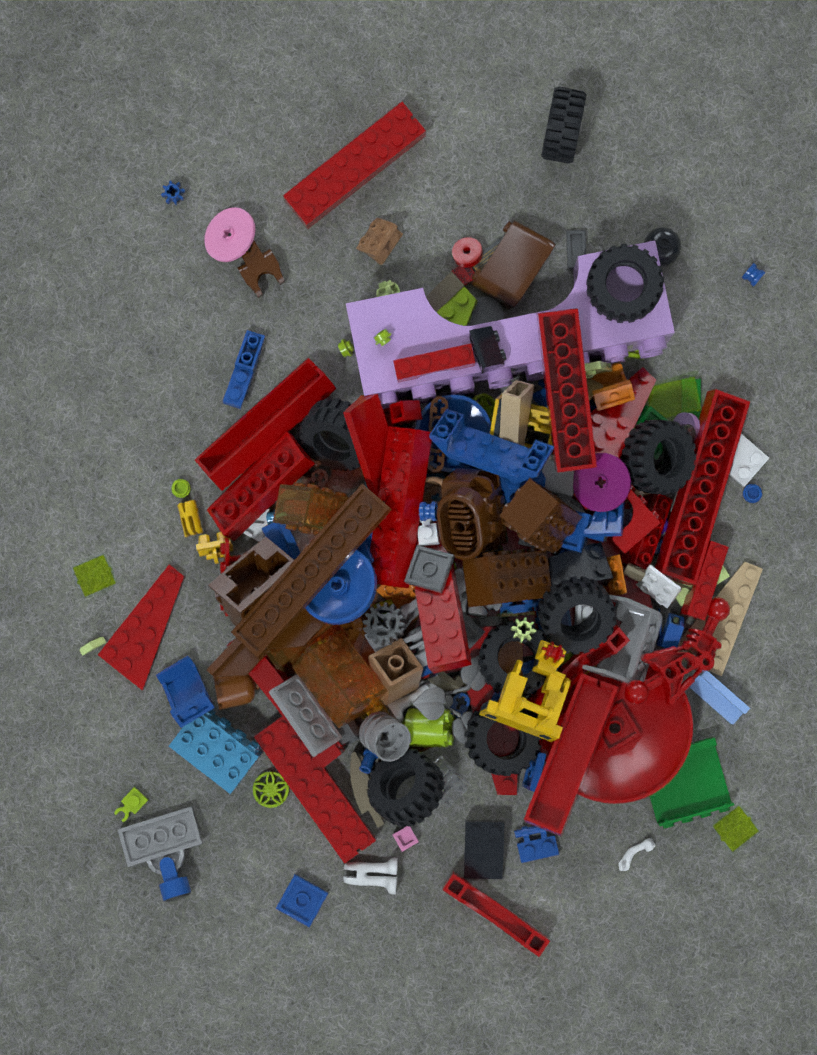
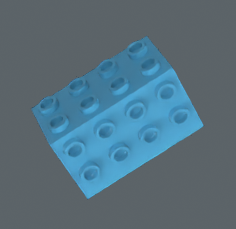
[169,709,264,794]

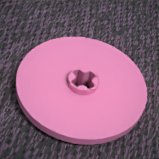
[205,207,255,262]

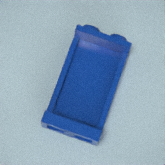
[156,656,215,728]

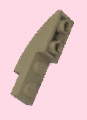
[350,751,385,827]

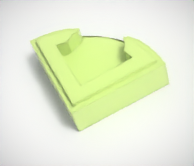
[80,637,107,656]

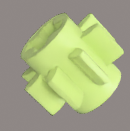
[376,280,400,297]
[511,617,536,643]

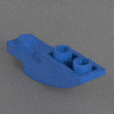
[223,330,265,409]

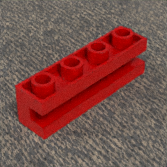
[621,493,673,570]

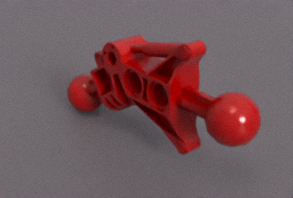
[624,597,731,705]

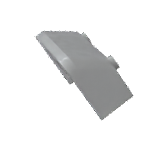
[582,595,662,684]

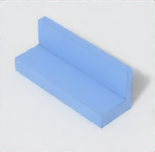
[690,671,750,724]

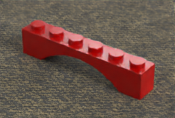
[526,625,630,715]
[442,871,550,957]

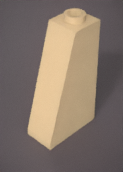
[500,380,534,446]

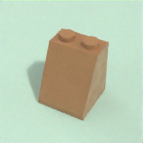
[368,638,423,706]

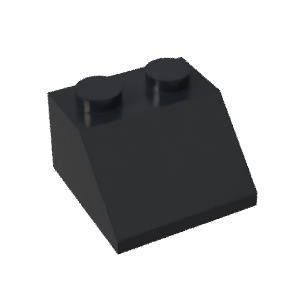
[469,326,507,374]

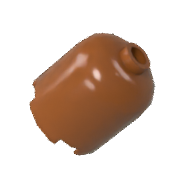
[214,674,259,710]

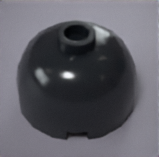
[644,227,681,266]

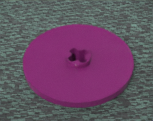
[573,453,631,512]

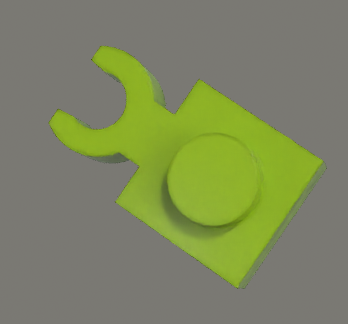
[114,787,149,822]

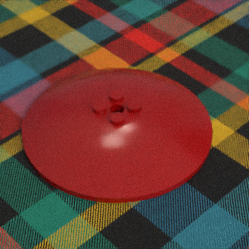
[537,656,693,804]

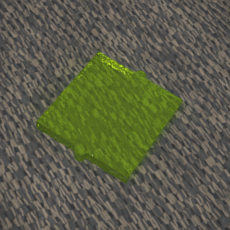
[73,555,116,597]
[712,806,759,852]

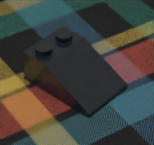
[548,542,613,587]
[464,820,505,879]

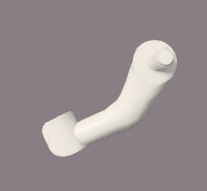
[619,838,655,871]

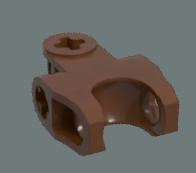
[237,240,285,298]

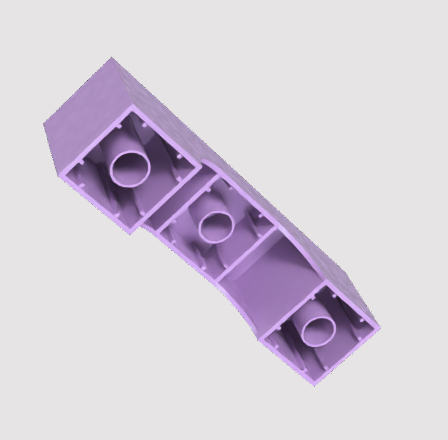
[346,241,675,409]

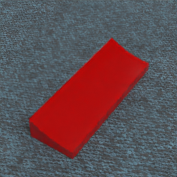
[343,394,389,497]
[207,432,315,541]

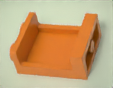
[591,362,635,411]

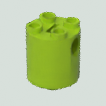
[402,708,455,747]

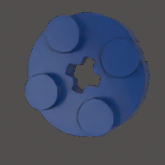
[500,599,539,615]

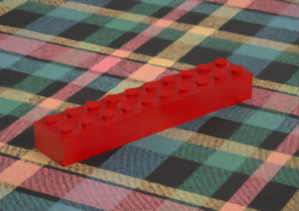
[655,389,750,585]

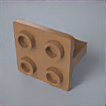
[356,218,403,265]

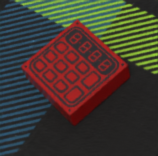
[451,266,475,286]

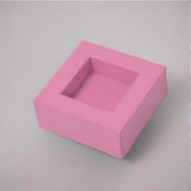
[392,826,419,852]

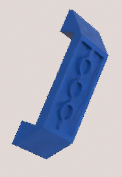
[429,409,554,483]

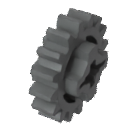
[363,602,406,646]

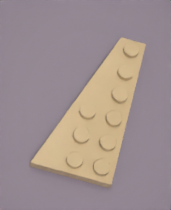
[677,562,763,676]

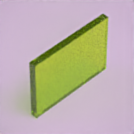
[648,376,702,418]

